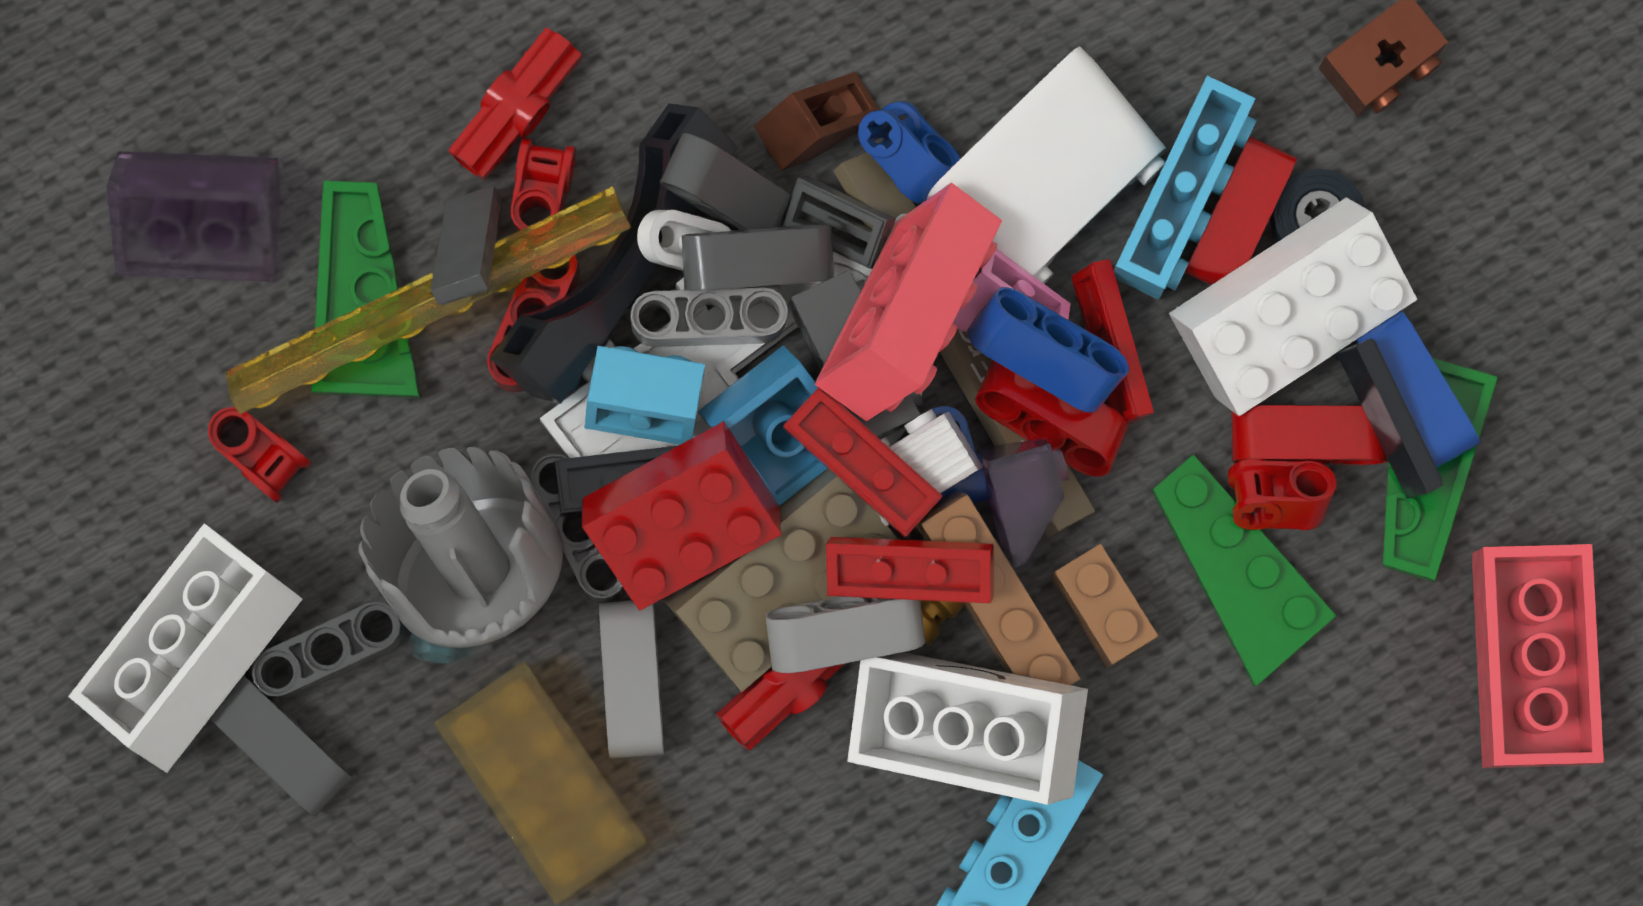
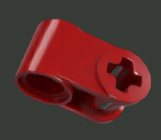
[511,138,576,246]
[208,407,312,503]
[1228,458,1337,531]

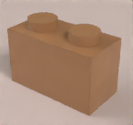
[1050,544,1158,669]

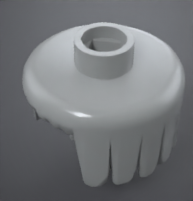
[358,446,563,648]

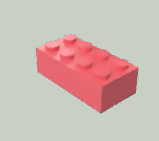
[815,182,1002,421]
[1472,544,1604,768]

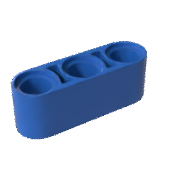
[967,287,1129,413]
[1355,311,1480,468]

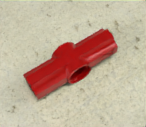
[448,27,583,181]
[716,663,845,751]

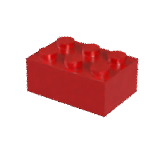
[582,421,782,611]

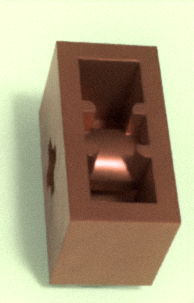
[1319,0,1448,117]

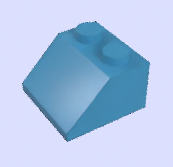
[698,345,828,506]

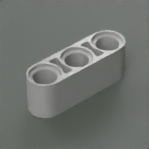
[630,287,788,347]
[765,596,925,673]
[599,600,664,759]

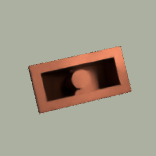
[753,72,879,171]

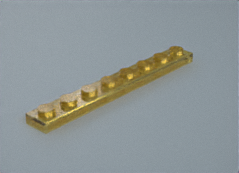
[226,186,631,414]

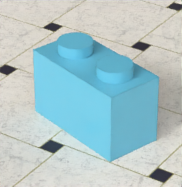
[584,346,705,445]

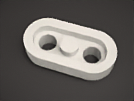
[637,210,731,271]

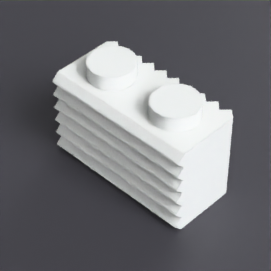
[876,409,983,526]

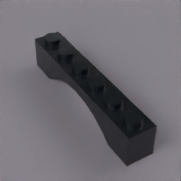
[490,103,738,404]

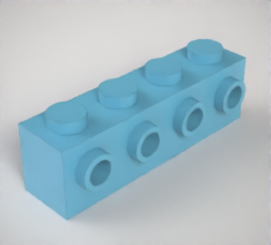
[1114,76,1257,300]
[935,760,1103,906]

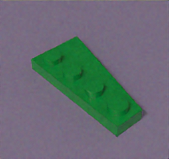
[311,181,421,399]
[1383,358,1498,583]
[1151,454,1336,687]

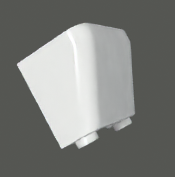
[927,46,1166,284]

